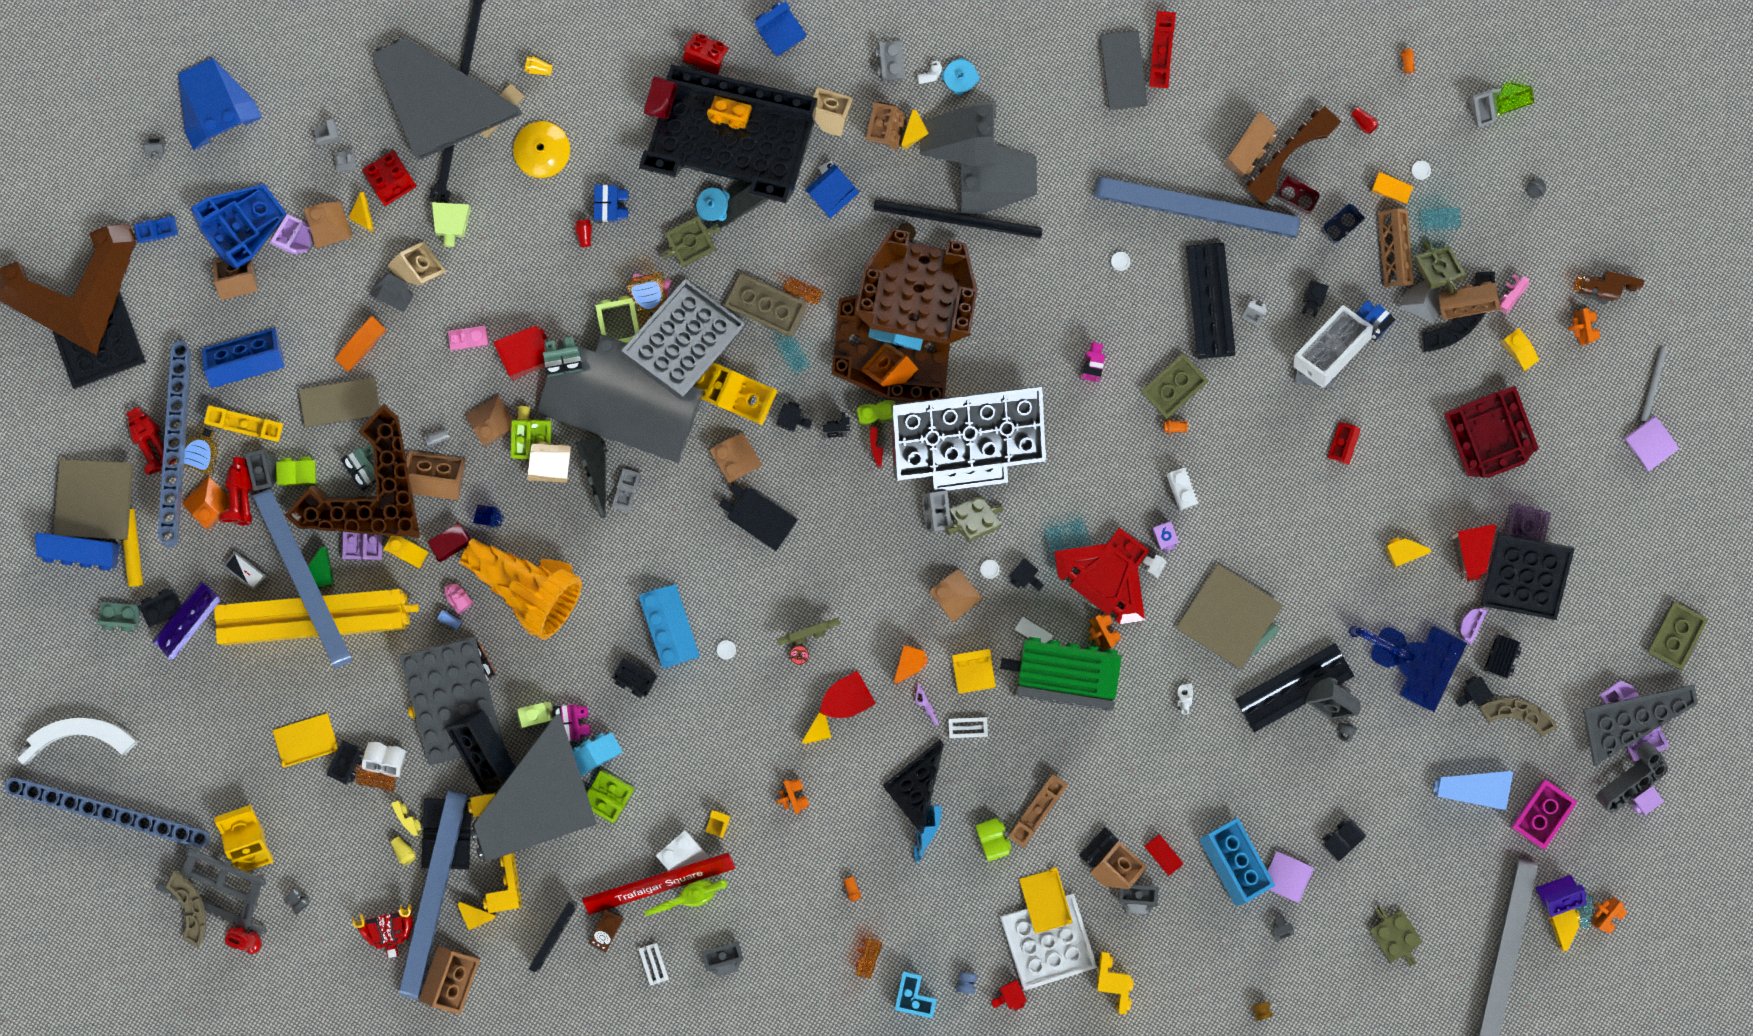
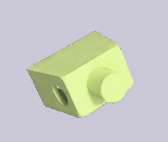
[432,202,471,247]
[515,702,554,730]

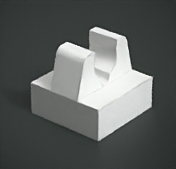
[1143,554,1167,578]

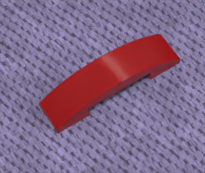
[1149,11,1176,89]

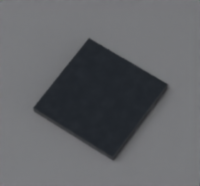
[52,291,146,389]
[1481,533,1575,620]

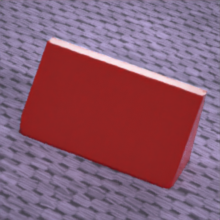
[1327,422,1361,465]
[1144,834,1184,876]

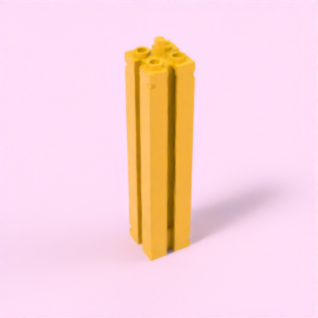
[214,589,419,646]

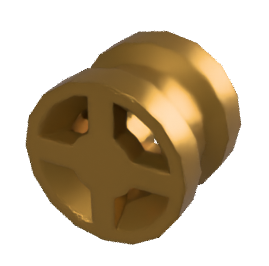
[1251,1001,1274,1021]

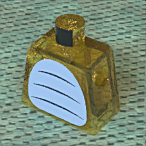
[626,271,667,317]
[175,428,219,476]

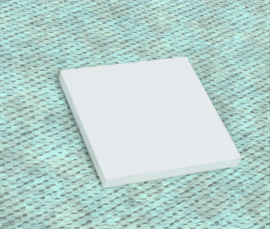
[1000,893,1097,991]

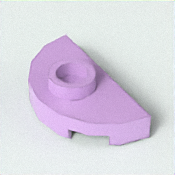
[1460,608,1488,645]

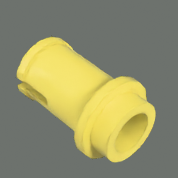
[518,406,530,420]

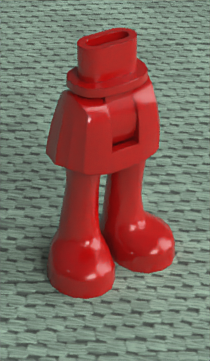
[126,407,178,475]
[219,457,253,526]
[224,927,262,954]

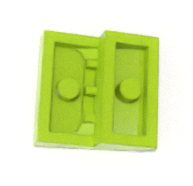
[511,419,552,459]
[587,769,635,824]

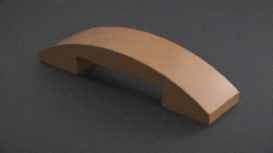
[1008,774,1068,848]

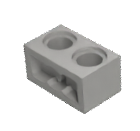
[921,491,952,532]

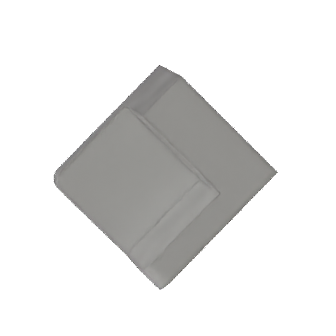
[314,119,340,146]

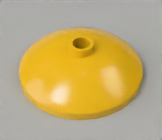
[513,121,570,178]

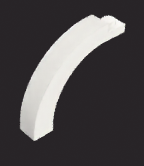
[18,718,139,765]

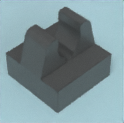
[143,137,166,159]
[1273,917,1294,942]

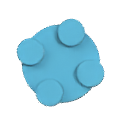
[941,58,980,96]
[696,188,730,221]

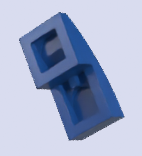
[134,216,178,243]

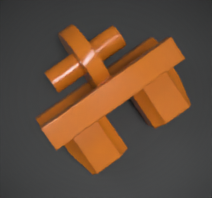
[1568,308,1600,346]
[1087,614,1121,651]
[776,779,810,814]
[1590,897,1627,934]

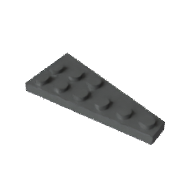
[1582,685,1698,766]

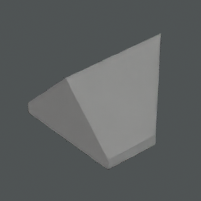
[1468,89,1504,128]
[1399,280,1440,323]

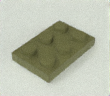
[1141,353,1209,420]
[1647,601,1709,671]

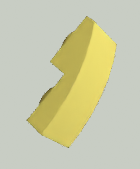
[391,800,422,836]

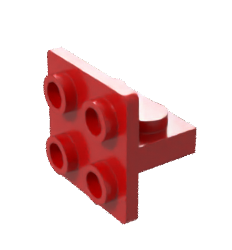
[682,33,729,75]

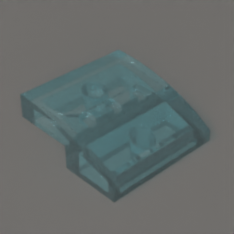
[1044,518,1093,563]

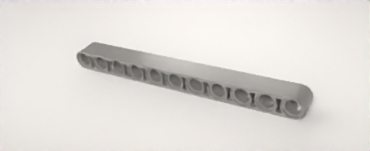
[1477,858,1538,1036]

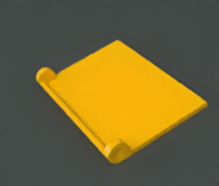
[272,713,338,768]
[1019,868,1073,934]

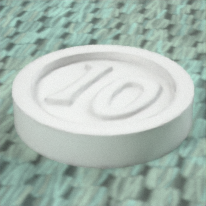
[1411,161,1431,180]
[1111,252,1130,271]
[980,560,999,579]
[717,640,736,660]

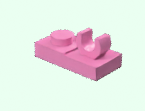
[1500,275,1529,315]
[448,326,489,351]

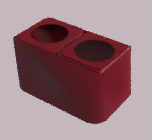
[644,76,678,119]
[1276,176,1320,214]
[428,522,471,562]

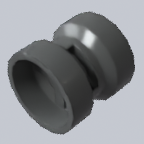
[283,887,311,914]

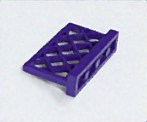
[152,581,221,660]

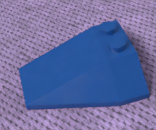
[178,58,262,150]
[191,184,287,269]

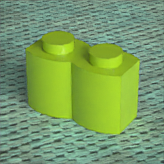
[857,400,895,426]
[276,457,317,486]
[975,817,1012,862]

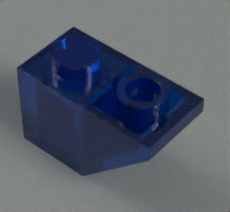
[473,504,504,530]

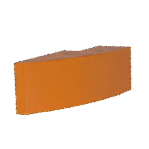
[335,316,387,373]

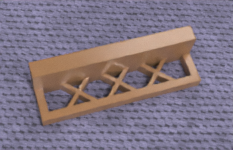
[1378,208,1414,288]

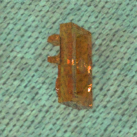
[783,277,824,304]
[356,770,396,791]
[855,938,883,979]

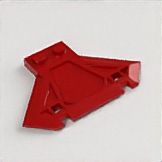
[1054,527,1150,624]

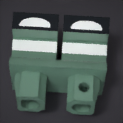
[543,337,584,377]
[340,445,376,491]

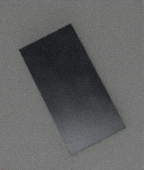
[529,901,578,973]

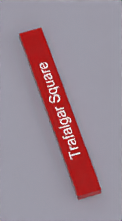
[582,852,735,915]

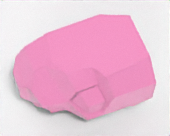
[444,584,474,615]

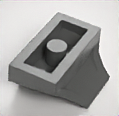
[369,273,413,311]
[245,449,278,491]
[1118,884,1159,915]
[701,941,744,977]

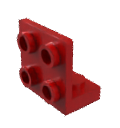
[362,150,417,206]

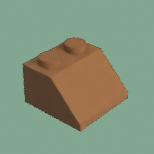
[213,258,258,300]
[709,433,763,485]

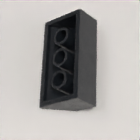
[445,711,516,793]

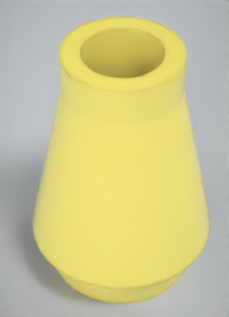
[390,836,416,866]

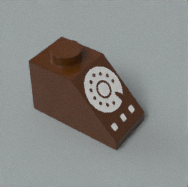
[589,909,624,952]

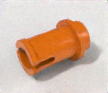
[1400,49,1416,73]
[1163,419,1188,435]
[842,876,862,902]

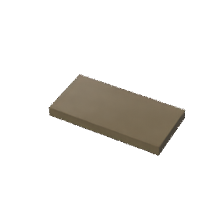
[724,272,809,338]
[299,377,380,428]

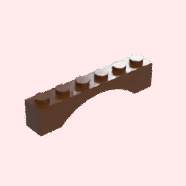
[1245,106,1341,207]

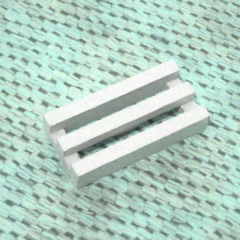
[948,717,988,738]
[639,943,669,986]

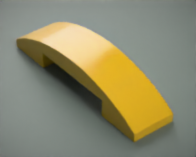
[203,405,284,442]

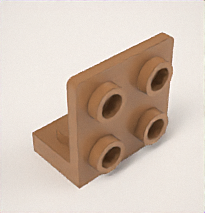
[866,102,907,151]

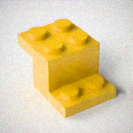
[214,805,274,872]
[1095,951,1134,1015]

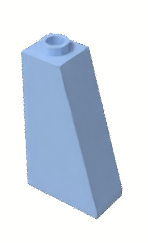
[1433,771,1513,810]

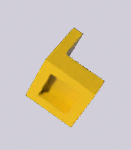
[706,810,731,838]

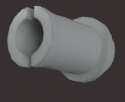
[424,428,450,448]

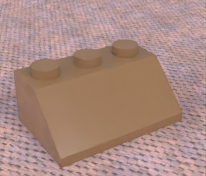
[1224,112,1277,178]
[1438,282,1501,320]
[406,451,466,500]
[418,945,481,1014]

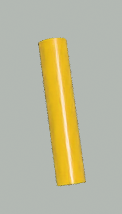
[123,509,143,587]

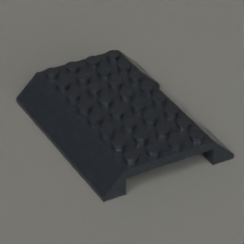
[639,64,818,203]

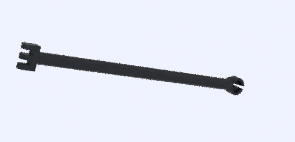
[429,0,486,203]

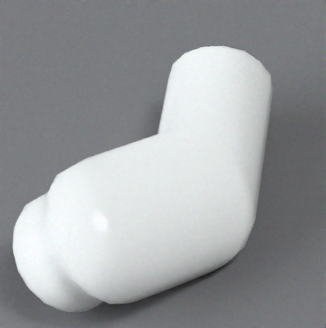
[918,61,942,84]

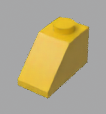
[1501,328,1539,371]
[383,536,429,569]
[1385,537,1432,568]
[1548,909,1581,951]

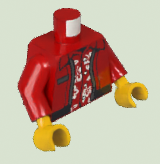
[352,904,413,958]

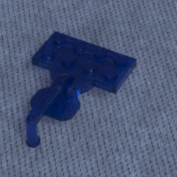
[1349,626,1467,712]

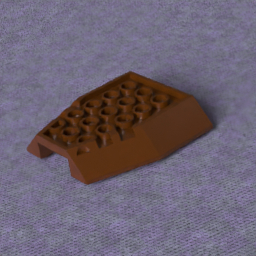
[855,228,978,344]
[831,289,950,402]

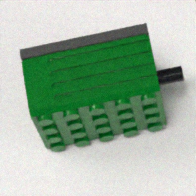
[1000,637,1122,711]

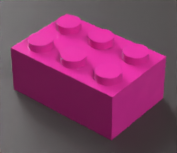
[1509,780,1577,850]

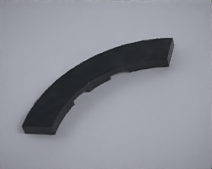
[1422,271,1495,352]

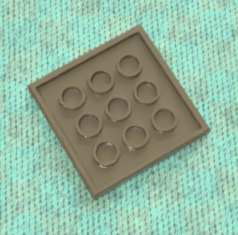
[53,459,134,540]
[1176,564,1283,670]

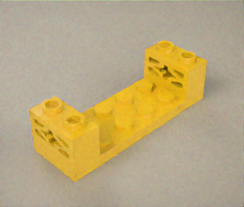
[468,794,523,913]

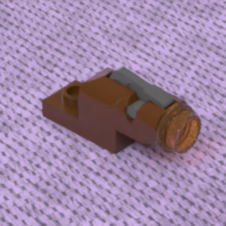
[1573,271,1645,304]

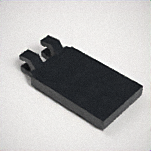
[719,484,798,551]

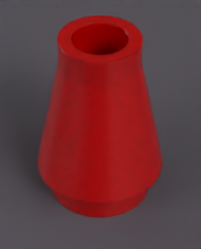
[1351,107,1379,135]
[574,219,593,248]

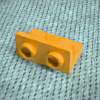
[707,96,752,129]

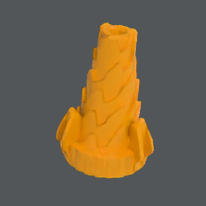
[459,539,582,640]

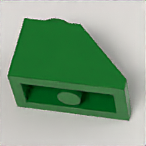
[308,546,335,589]

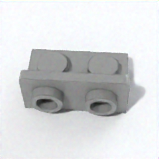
[875,40,905,81]

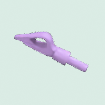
[915,682,939,726]

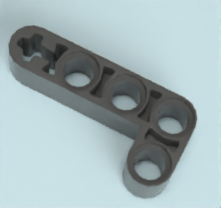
[1596,742,1668,813]

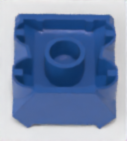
[805,164,859,218]

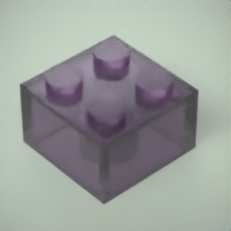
[1503,503,1552,541]

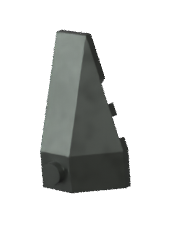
[714,180,769,229]
[576,437,608,518]

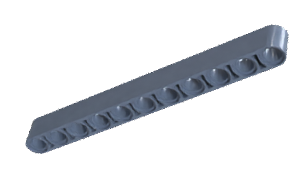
[1093,177,1301,238]
[158,341,192,548]
[253,488,353,669]
[5,778,211,847]
[399,790,468,1000]

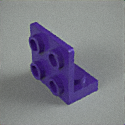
[1536,875,1587,917]

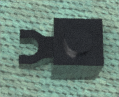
[1302,280,1329,318]
[776,401,812,433]
[1009,558,1044,591]
[1455,676,1493,707]

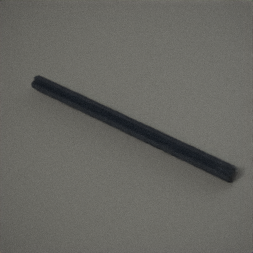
[874,200,1043,239]

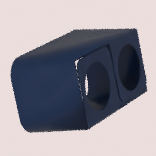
[1321,204,1365,245]

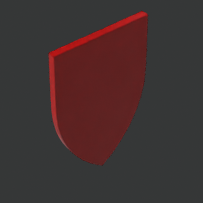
[819,670,876,718]

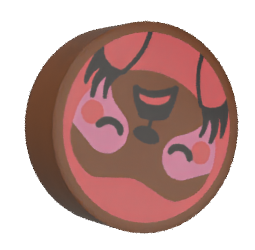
[790,645,809,665]

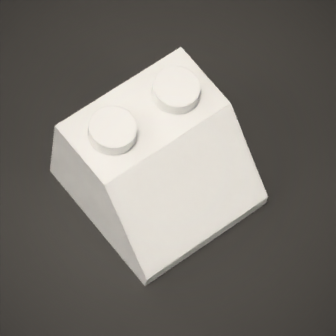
[656,830,710,871]

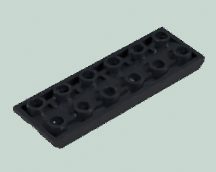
[1186,242,1235,359]
[1235,643,1354,732]

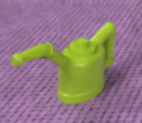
[644,879,728,917]

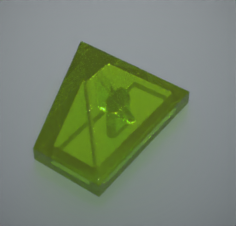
[1495,82,1535,115]

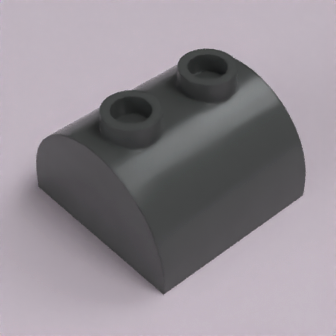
[1306,677,1360,720]

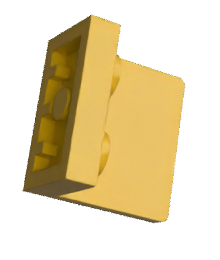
[952,649,996,694]

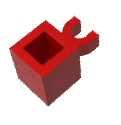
[991,979,1027,1011]

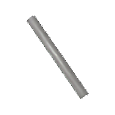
[1640,347,1667,422]

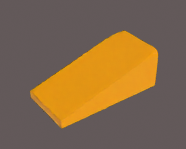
[1371,172,1413,205]

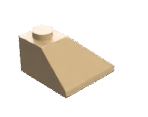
[813,87,853,136]
[388,241,446,285]

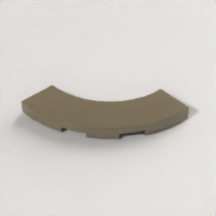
[1478,698,1558,737]
[165,869,206,948]

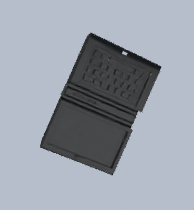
[421,798,472,870]

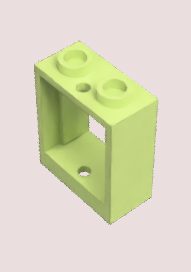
[595,296,640,343]

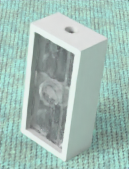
[1293,305,1373,388]

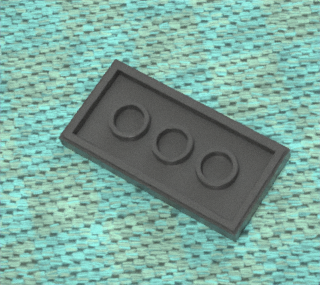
[1100,30,1148,111]

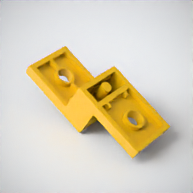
[693,363,778,426]

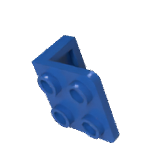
[754,1,806,56]

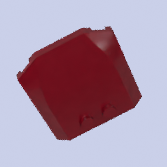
[1443,386,1539,478]

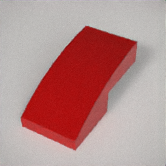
[870,427,884,468]

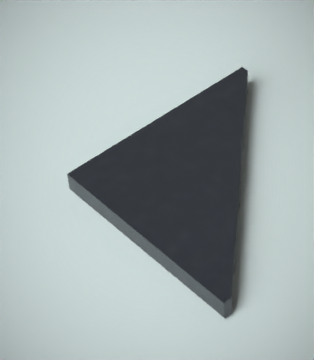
[882,740,944,834]

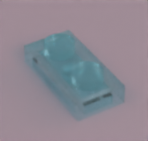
[776,336,811,375]

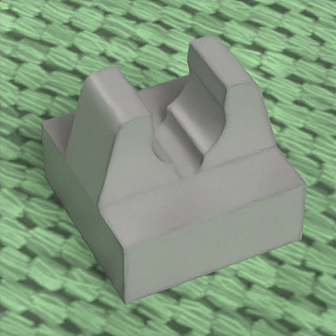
[334,150,357,173]
[1241,299,1267,325]

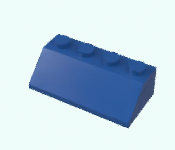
[201,327,285,388]
[35,532,120,571]

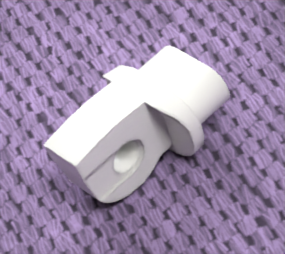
[1177,683,1193,715]

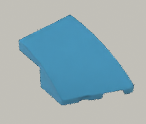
[913,804,942,863]

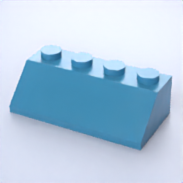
[638,584,700,669]
[1199,818,1275,907]

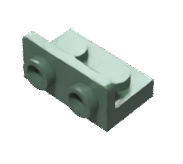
[97,602,140,632]

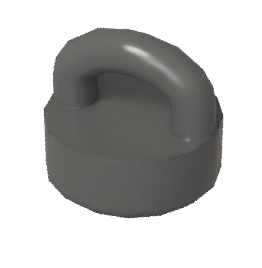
[1526,178,1546,198]
[1337,722,1357,742]

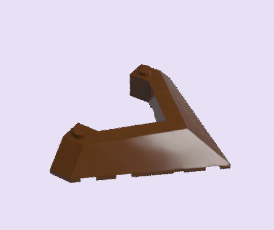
[0,224,137,356]
[284,404,420,538]

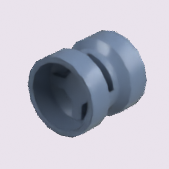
[956,972,978,994]

